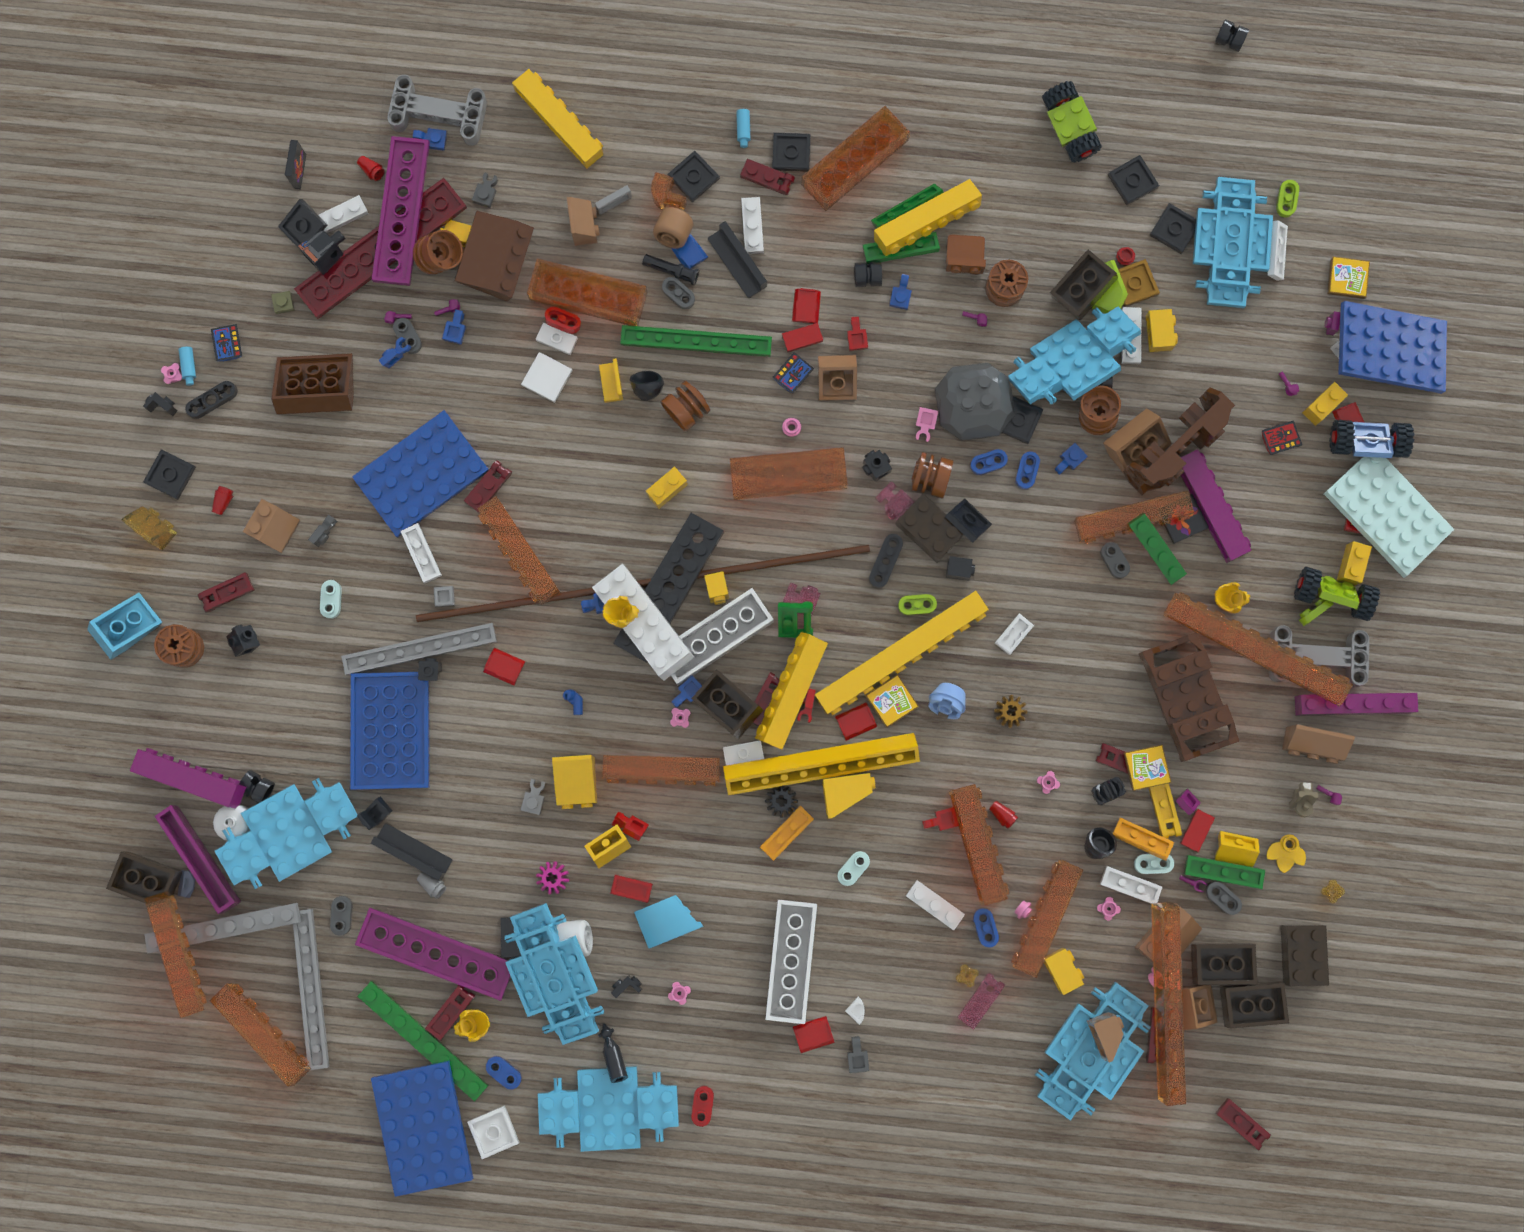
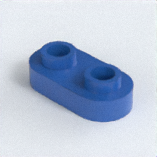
[970,449,1008,475]
[1015,452,1040,490]
[973,908,999,947]
[486,1056,522,1089]

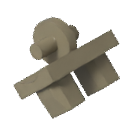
[1289,783,1319,818]

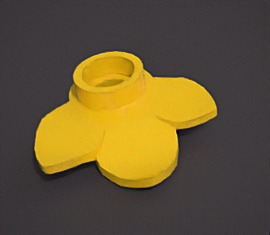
[1266,834,1306,873]

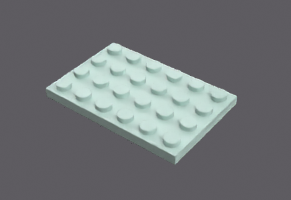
[1324,457,1454,578]

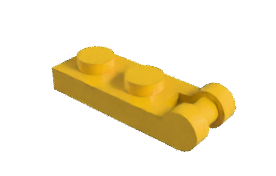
[1149,783,1182,839]

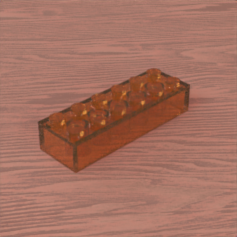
[801,106,910,211]
[527,258,648,326]
[730,447,848,500]
[949,784,1009,905]
[144,891,207,1018]

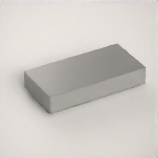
[595,185,632,215]

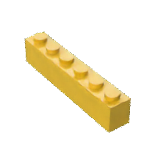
[512,69,603,169]
[874,179,982,256]
[755,632,828,750]

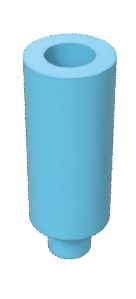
[736,109,751,148]
[178,347,196,386]

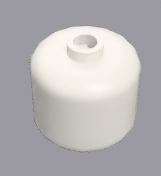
[213,805,250,841]
[557,920,593,957]

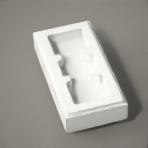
[536,323,578,355]
[995,613,1034,655]
[723,740,764,766]

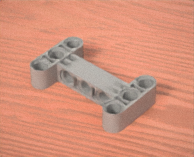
[387,75,487,146]
[1269,625,1369,687]

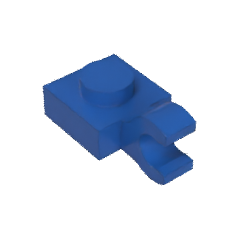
[413,128,447,151]
[889,274,912,310]
[442,310,466,345]
[379,337,412,368]
[1054,443,1088,475]
[581,593,604,614]
[672,675,702,708]

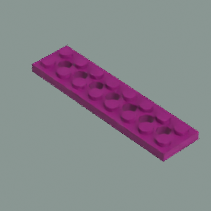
[372,136,430,286]
[355,908,511,1001]

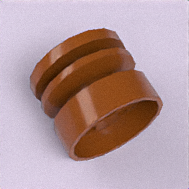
[413,230,463,275]
[985,259,1029,307]
[660,381,711,432]
[1079,386,1121,435]
[911,452,954,499]
[154,624,204,668]

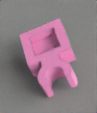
[916,407,938,442]

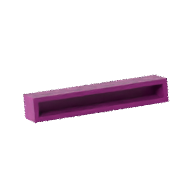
[1180,449,1252,563]
[1294,693,1419,716]
[130,748,246,809]
[154,805,241,914]

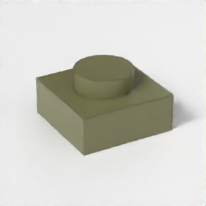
[271,291,295,314]

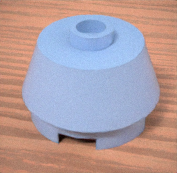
[929,683,966,719]

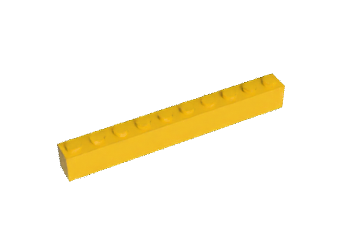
[815,591,989,716]
[723,733,920,795]

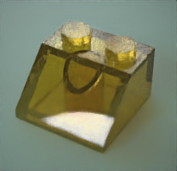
[121,506,177,550]

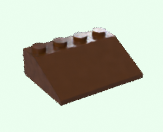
[454,211,534,301]
[271,353,354,414]

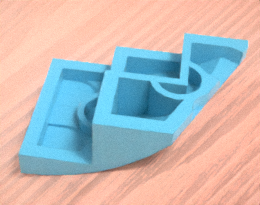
[634,895,703,948]

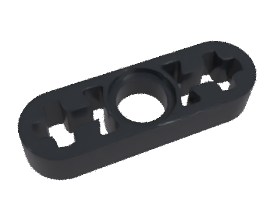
[185,381,238,419]

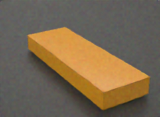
[760,805,814,861]
[1113,817,1174,861]

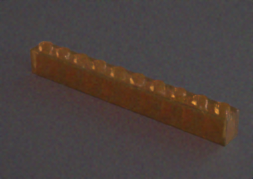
[1164,592,1353,707]
[1151,902,1186,1106]

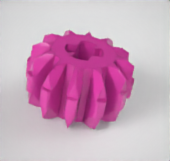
[536,861,569,895]

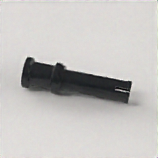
[642,254,700,285]

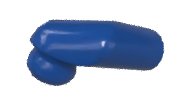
[563,689,583,715]

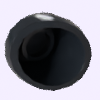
[630,371,664,401]
[1084,827,1117,859]

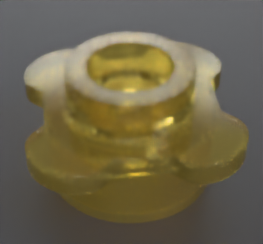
[1321,880,1345,903]
[956,964,979,987]

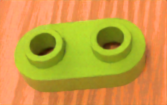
[1276,180,1299,218]
[898,594,937,616]
[1299,598,1334,626]

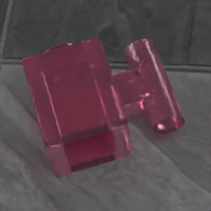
[875,482,915,520]
[783,583,821,617]

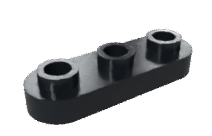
[869,534,903,588]

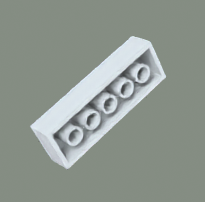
[592,564,694,681]
[671,588,774,686]
[765,899,817,1024]

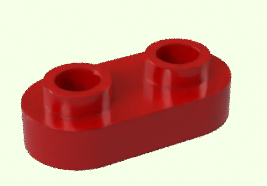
[545,307,581,334]
[691,1085,714,1127]

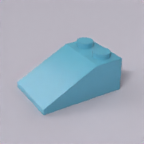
[88,593,162,660]

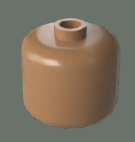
[653,207,694,249]

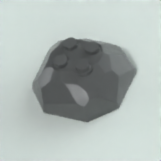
[935,362,1015,441]

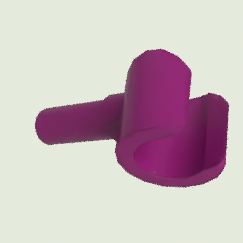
[434,299,460,316]
[384,311,412,324]
[962,311,987,327]
[1279,371,1299,396]
[1316,785,1342,805]
[1179,875,1208,893]

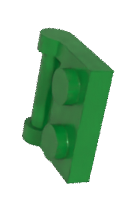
[778,601,813,638]

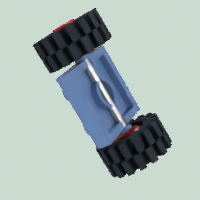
[1329,420,1414,458]

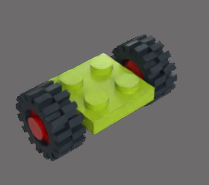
[1042,81,1102,163]
[1294,566,1380,621]

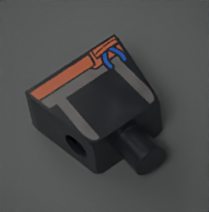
[297,230,345,275]

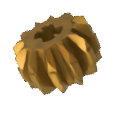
[994,695,1028,728]

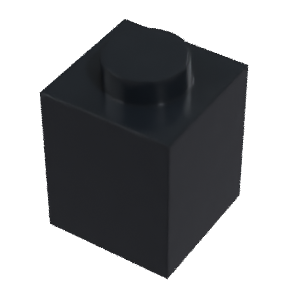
[946,556,975,581]

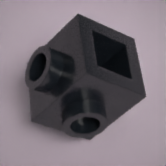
[862,450,892,482]
[226,624,260,657]

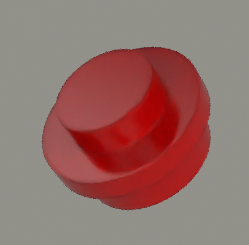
[1116,247,1135,266]

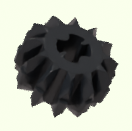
[1091,777,1126,805]
[765,786,798,818]

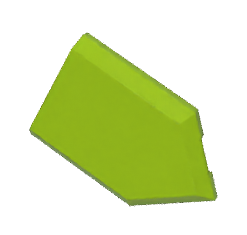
[1092,260,1128,314]

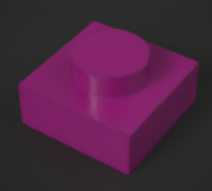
[1324,311,1340,336]
[1176,788,1200,815]

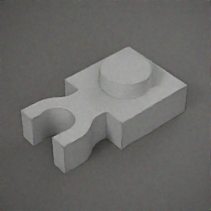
[521,779,546,815]

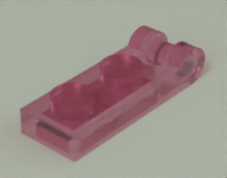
[957,973,1005,1030]

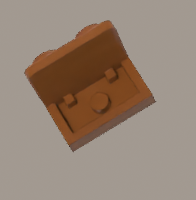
[946,235,986,275]

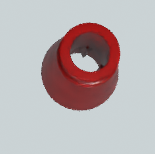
[357,156,385,181]
[212,486,234,515]
[989,801,1018,829]

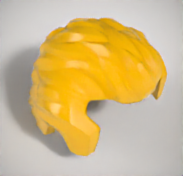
[1214,582,1250,614]
[602,596,639,628]
[454,1009,490,1042]

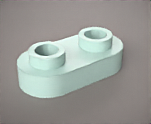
[320,580,342,619]
[837,851,870,886]
[1134,854,1174,874]

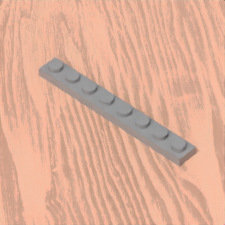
[341,623,497,675]
[144,903,301,954]
[293,909,330,1070]

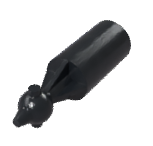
[598,1023,628,1083]

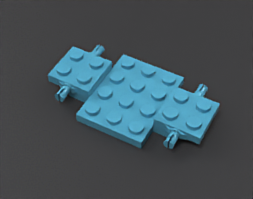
[1193,177,1273,308]
[1008,307,1141,404]
[214,778,358,889]
[505,903,604,1045]
[1035,982,1151,1121]
[538,1066,679,1152]

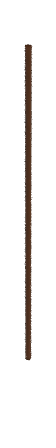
[416,545,870,622]

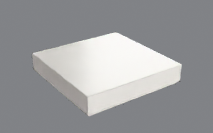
[521,352,573,403]
[467,1105,520,1159]

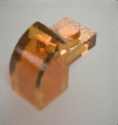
[651,172,687,210]

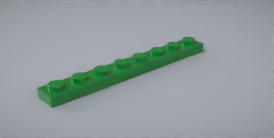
[620,325,772,357]
[357,981,489,1102]

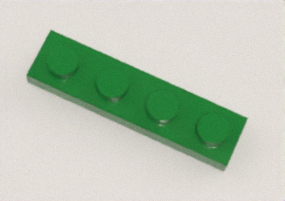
[871,184,944,229]
[863,232,940,264]
[1127,512,1187,585]
[1184,855,1265,889]

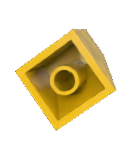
[552,755,597,809]
[822,773,876,819]

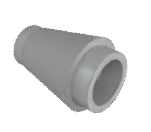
[417,872,446,899]

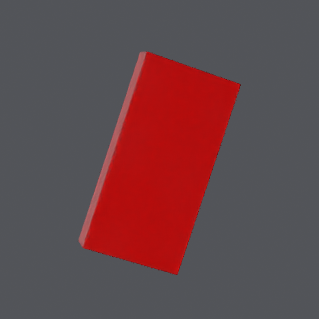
[782,323,823,353]
[1180,809,1215,853]
[610,875,653,903]

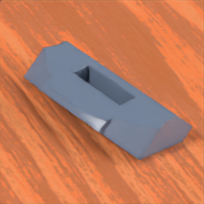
[178,870,195,898]

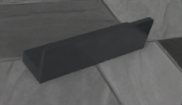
[708,221,767,298]
[371,823,453,880]

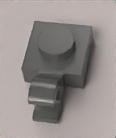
[847,1036,869,1073]

